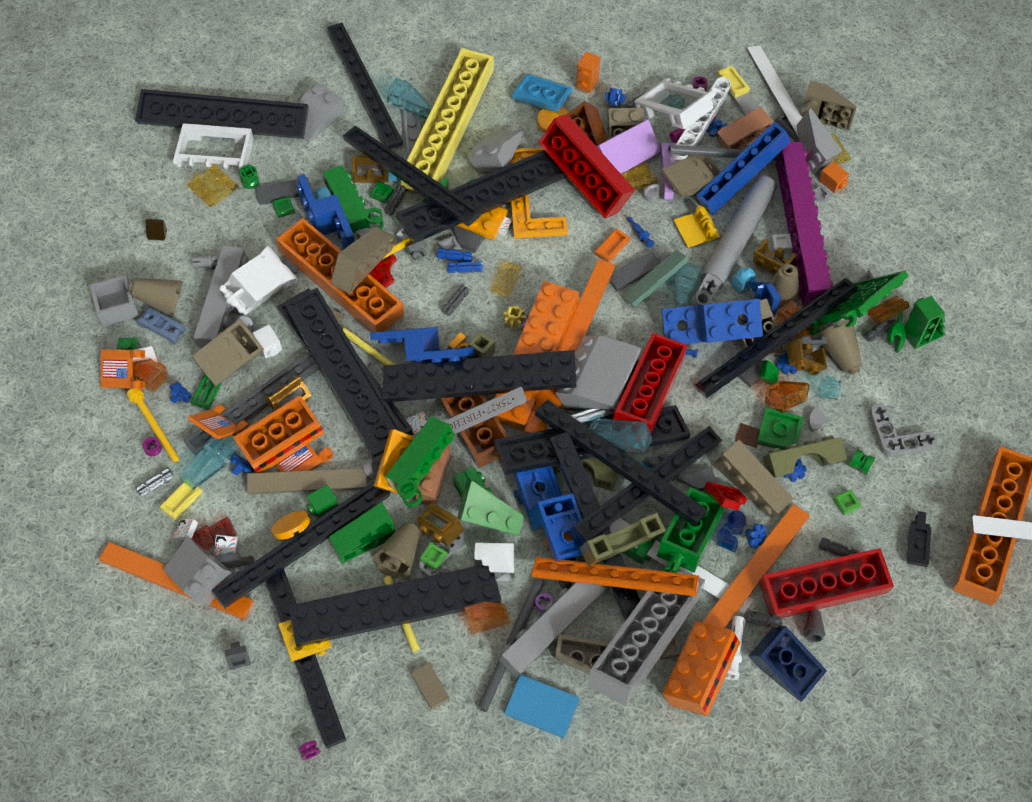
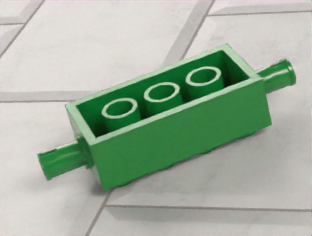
[657,487,725,573]

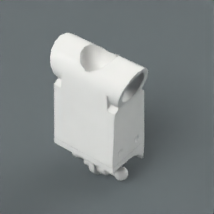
[219,245,298,315]

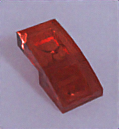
[192,517,237,550]

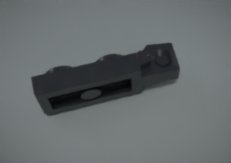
[906,511,932,567]

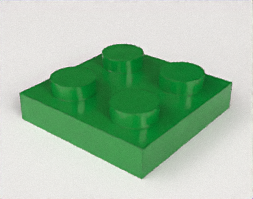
[757,407,804,450]

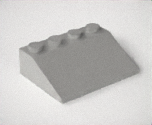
[556,335,641,409]

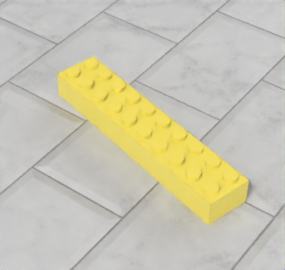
[401,48,494,192]

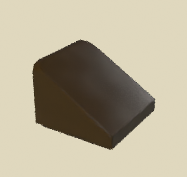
[145,219,167,241]

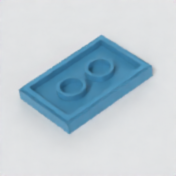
[512,74,572,113]
[504,674,580,739]

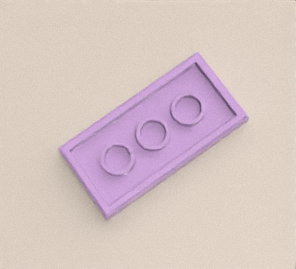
[597,119,661,173]

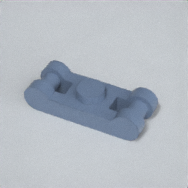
[136,307,186,344]

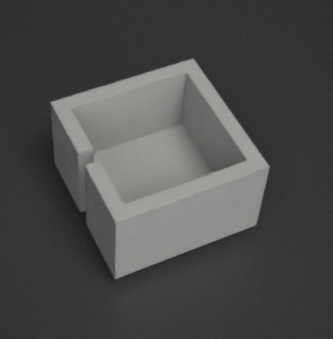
[90,275,139,326]

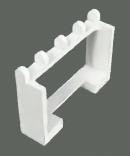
[634,78,715,129]
[173,123,254,170]

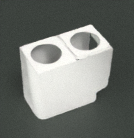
[474,543,514,581]

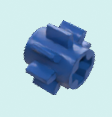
[604,88,625,107]

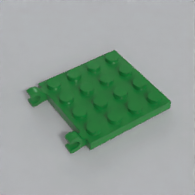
[808,270,909,335]

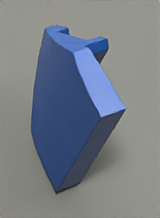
[749,281,781,317]

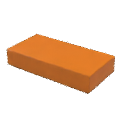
[594,228,631,263]

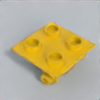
[674,205,721,248]
[278,620,332,662]

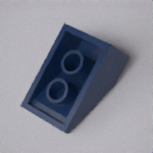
[748,626,827,702]

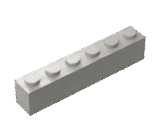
[194,245,248,347]
[499,582,605,678]

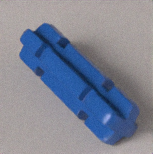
[437,248,473,262]
[447,261,483,273]

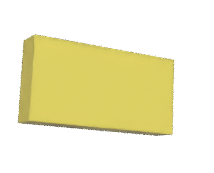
[717,65,750,98]
[160,479,202,520]

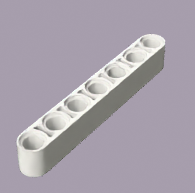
[670,77,731,165]

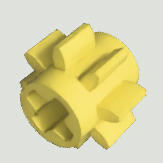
[503,305,526,329]

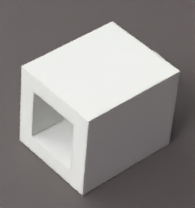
[253,325,282,359]

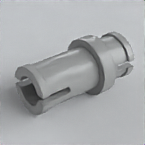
[192,254,219,269]

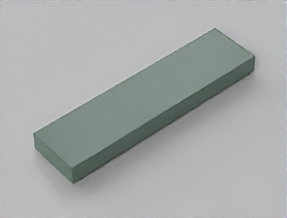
[622,250,689,308]

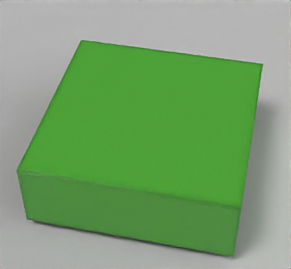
[833,489,861,515]
[419,542,448,571]

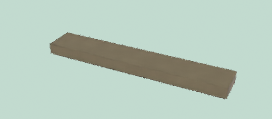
[247,468,367,494]

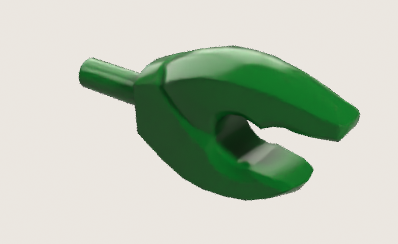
[886,311,906,353]

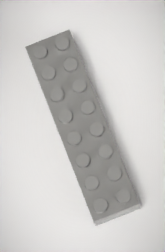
[587,565,705,706]

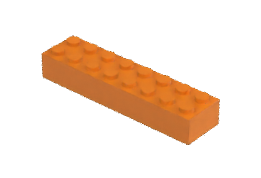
[276,218,404,333]
[495,281,579,432]
[952,446,1032,606]

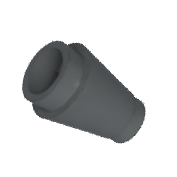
[804,610,825,642]

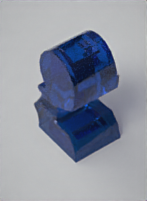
[717,510,746,553]

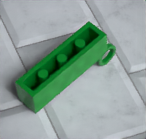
[323,165,384,233]
[385,416,455,507]

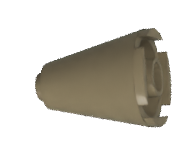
[768,264,800,311]
[129,278,183,317]
[817,320,862,375]
[372,522,420,579]

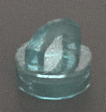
[667,94,685,109]

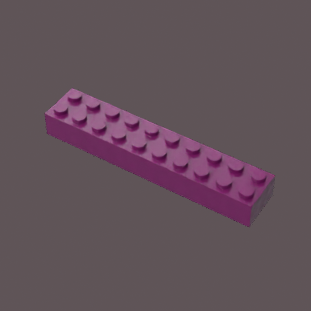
[776,142,833,308]

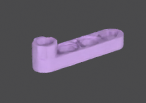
[660,143,677,200]

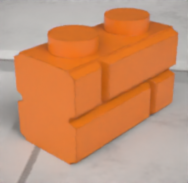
[576,52,601,93]

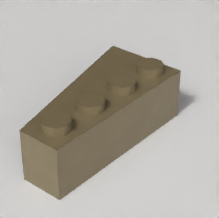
[331,227,394,294]
[712,440,794,518]
[555,634,637,694]

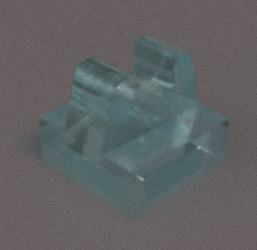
[818,376,841,400]

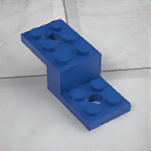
[296,174,355,250]
[661,299,763,344]
[370,327,474,363]
[513,466,583,562]

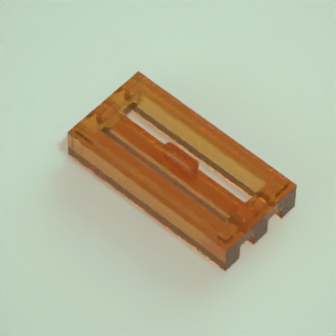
[868,295,909,323]

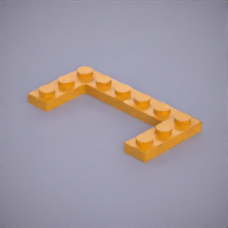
[509,148,568,239]

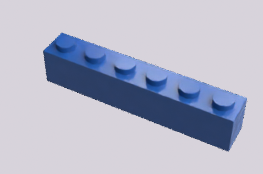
[696,121,791,215]

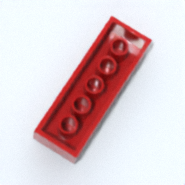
[538,114,635,219]
[612,333,688,440]
[759,548,894,618]

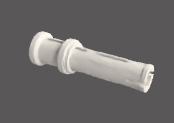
[725,616,746,680]

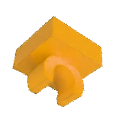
[448,332,468,349]

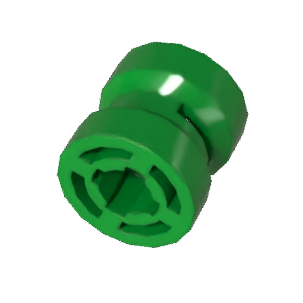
[239,165,259,189]
[849,449,875,475]

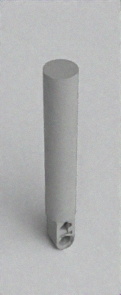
[689,175,777,306]

